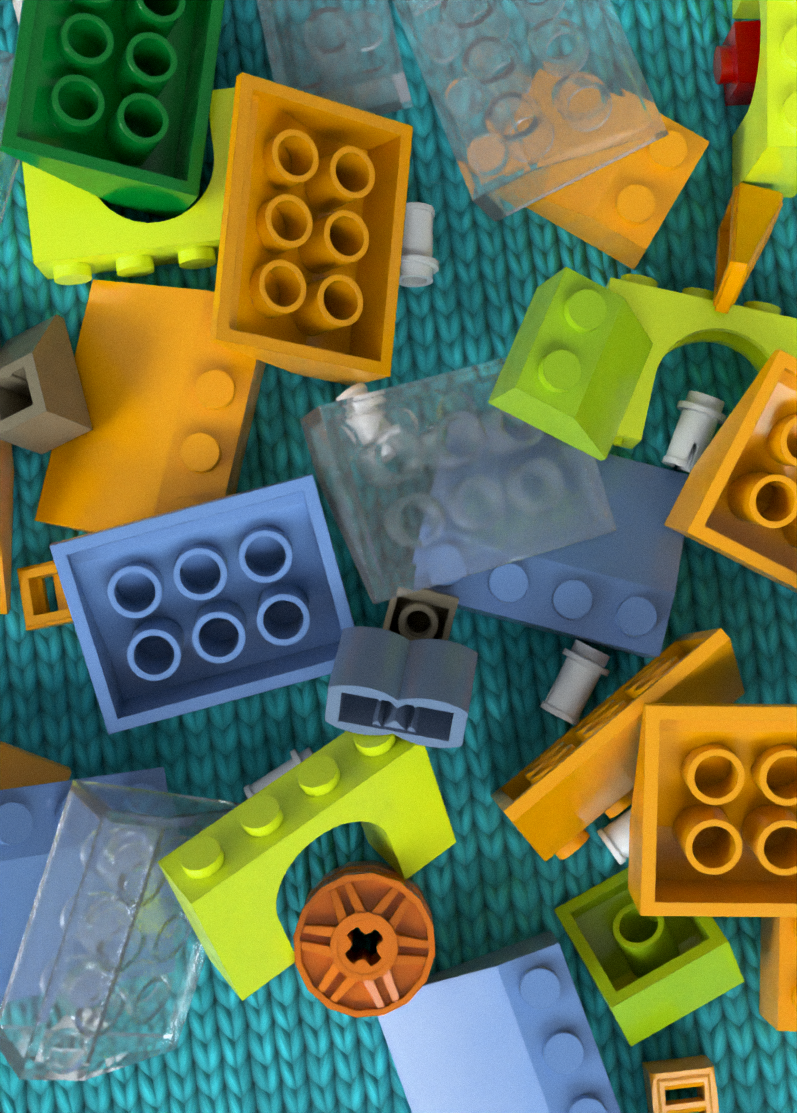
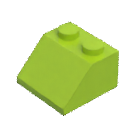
[488,267,653,461]
[554,867,745,1046]

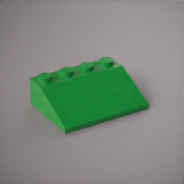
[0,0,225,219]

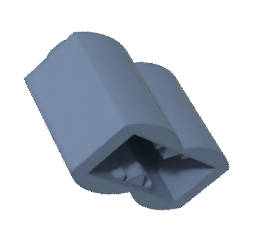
[325,626,478,748]

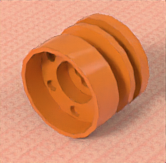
[293,860,436,1018]

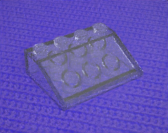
[392,0,669,222]
[300,357,616,604]
[0,779,241,1081]

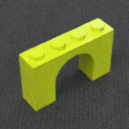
[732,0,797,198]
[22,87,235,285]
[605,274,797,449]
[158,731,456,1001]

